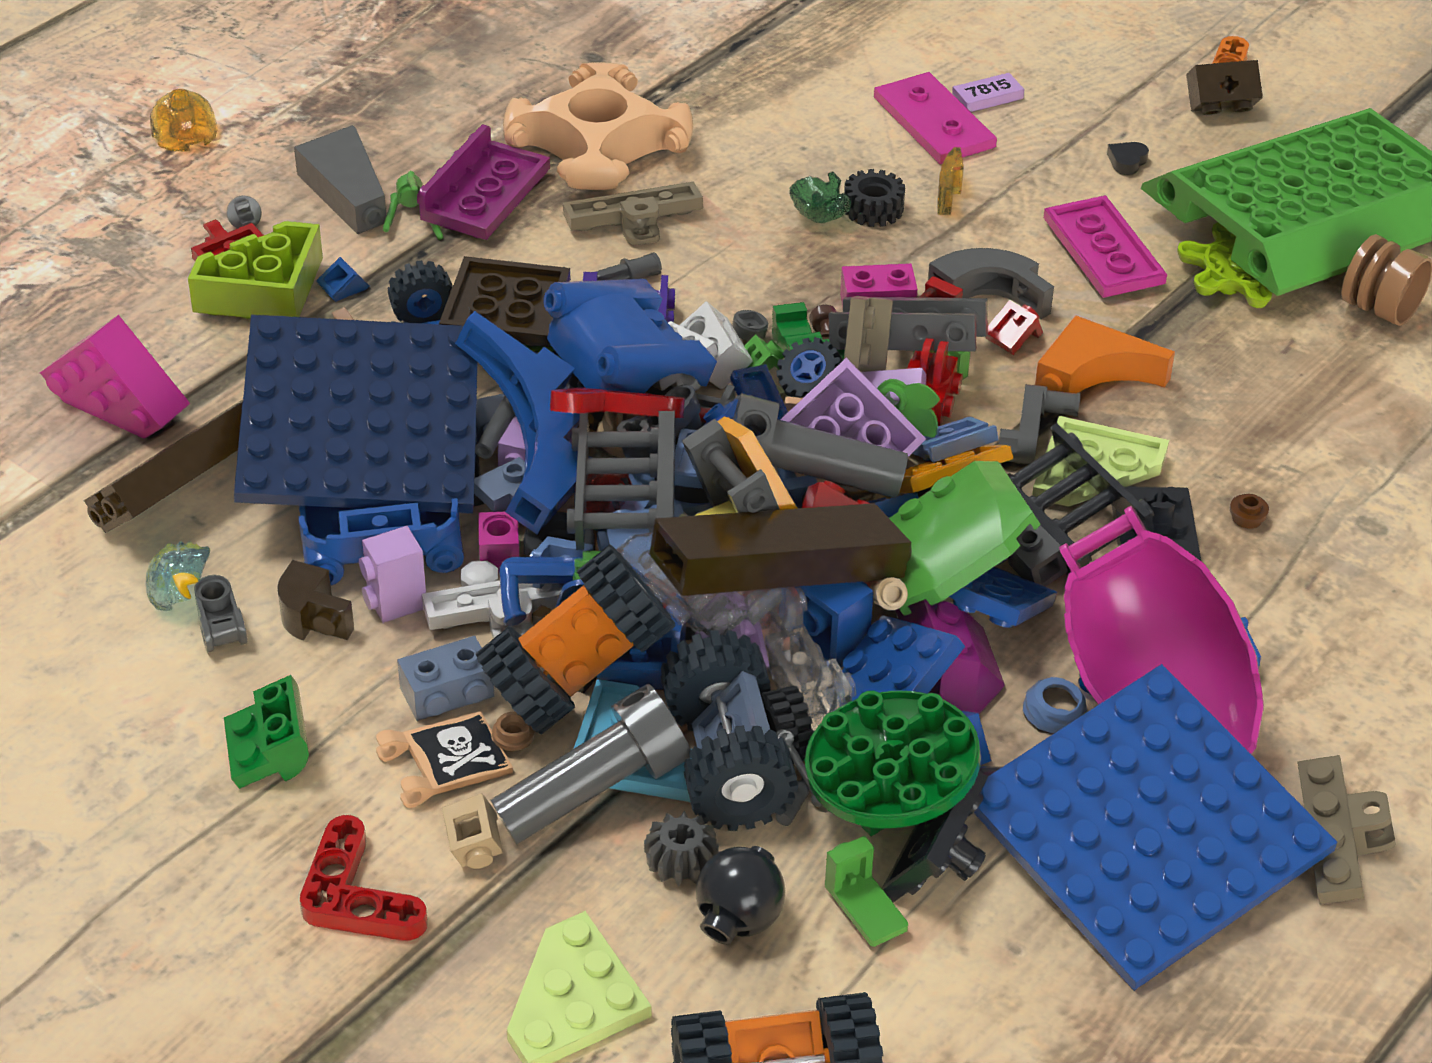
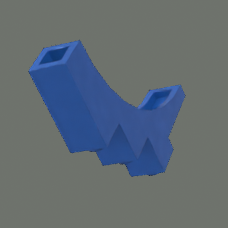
[455,311,592,535]

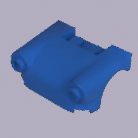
[544,279,717,394]
[298,498,464,585]

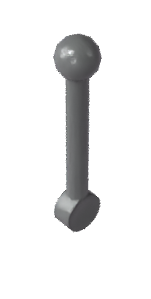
[776,729,823,807]

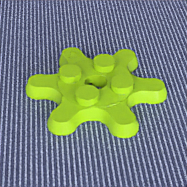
[1177,222,1273,308]

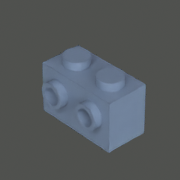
[397,636,495,721]

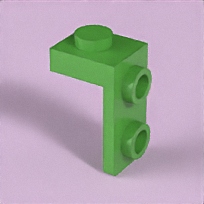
[825,836,908,947]

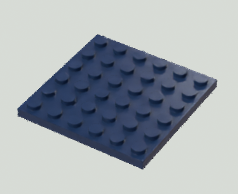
[234,315,478,514]

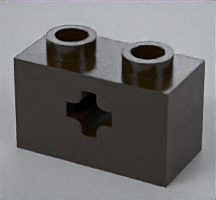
[1186,60,1263,115]

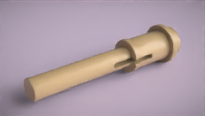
[863,577,908,610]

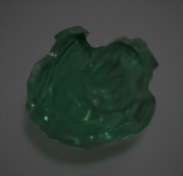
[789,171,851,223]

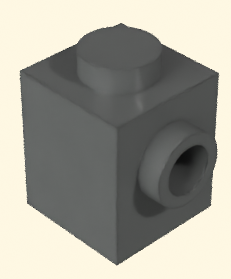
[1007,524,1068,587]

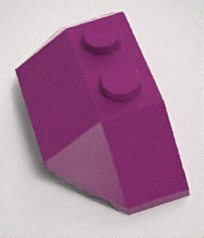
[895,599,1005,714]

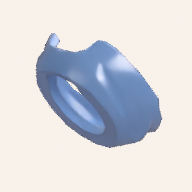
[1023,677,1087,733]

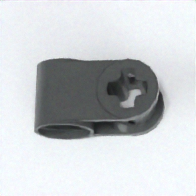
[194,575,248,652]

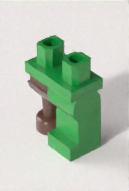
[772,302,845,378]

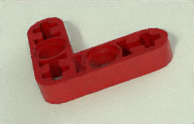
[550,388,685,418]
[300,815,428,941]

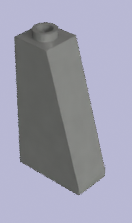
[294,125,386,234]

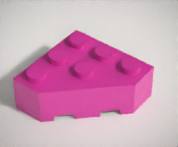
[40,314,190,439]

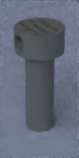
[733,393,908,498]
[490,684,691,844]

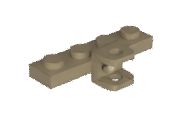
[563,181,703,245]
[1297,755,1396,904]

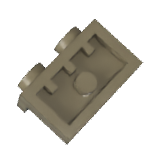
[844,296,893,372]

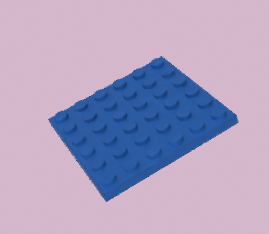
[974,664,1337,991]

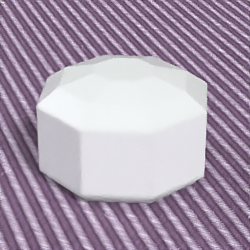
[461,561,499,587]

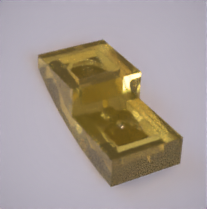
[937,147,964,215]

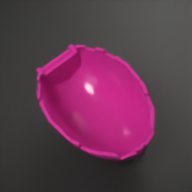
[1059,506,1264,754]

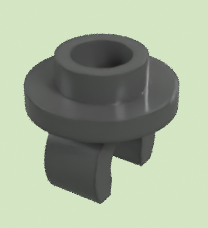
[227,195,262,229]

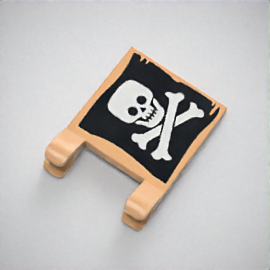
[376,711,513,808]

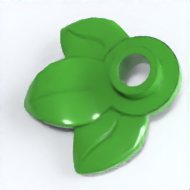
[877,379,940,438]

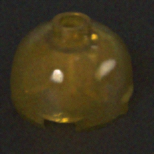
[150,89,218,152]

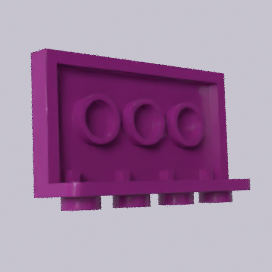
[417,124,550,240]

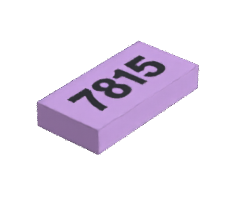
[952,73,1025,112]

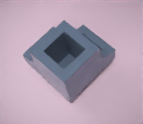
[474,457,525,524]

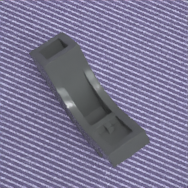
[928,248,1054,319]

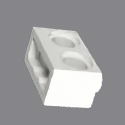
[680,301,753,390]

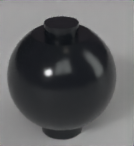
[696,846,786,945]

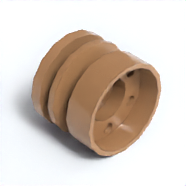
[1341,234,1432,326]

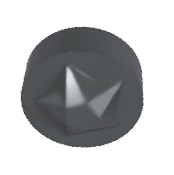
[732,310,769,341]

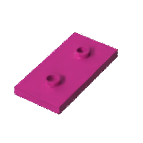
[873,72,997,164]
[1043,195,1167,298]

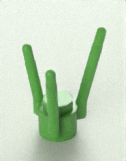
[383,171,443,240]

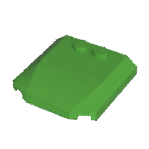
[889,461,1041,616]

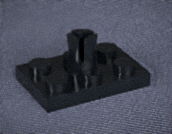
[1112,486,1201,561]
[882,770,988,903]

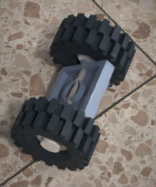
[660,630,798,831]

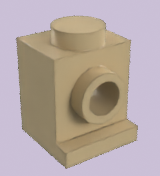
[442,793,503,869]

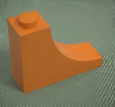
[1035,315,1175,394]

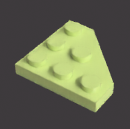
[1032,416,1169,506]
[507,911,652,1063]

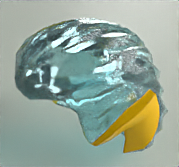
[145,541,210,611]

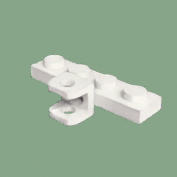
[422,581,565,639]

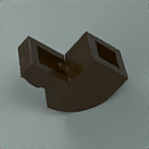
[277,560,354,641]

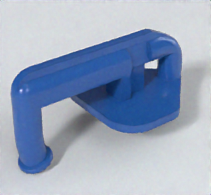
[499,557,585,627]

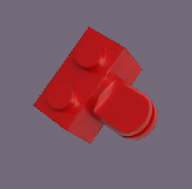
[907,338,963,427]

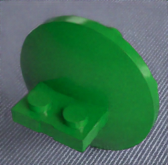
[805,691,981,837]

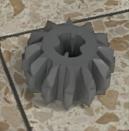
[644,810,719,887]

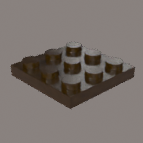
[439,256,571,347]

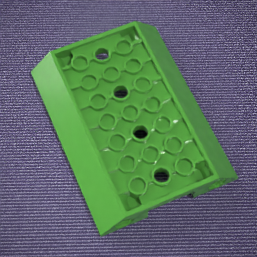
[1141,108,1432,296]

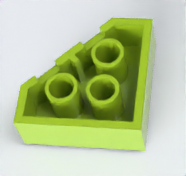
[188,221,323,319]

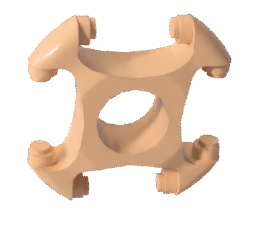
[503,62,693,190]

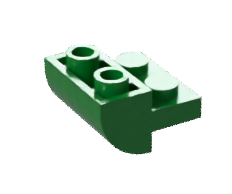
[224,675,309,789]

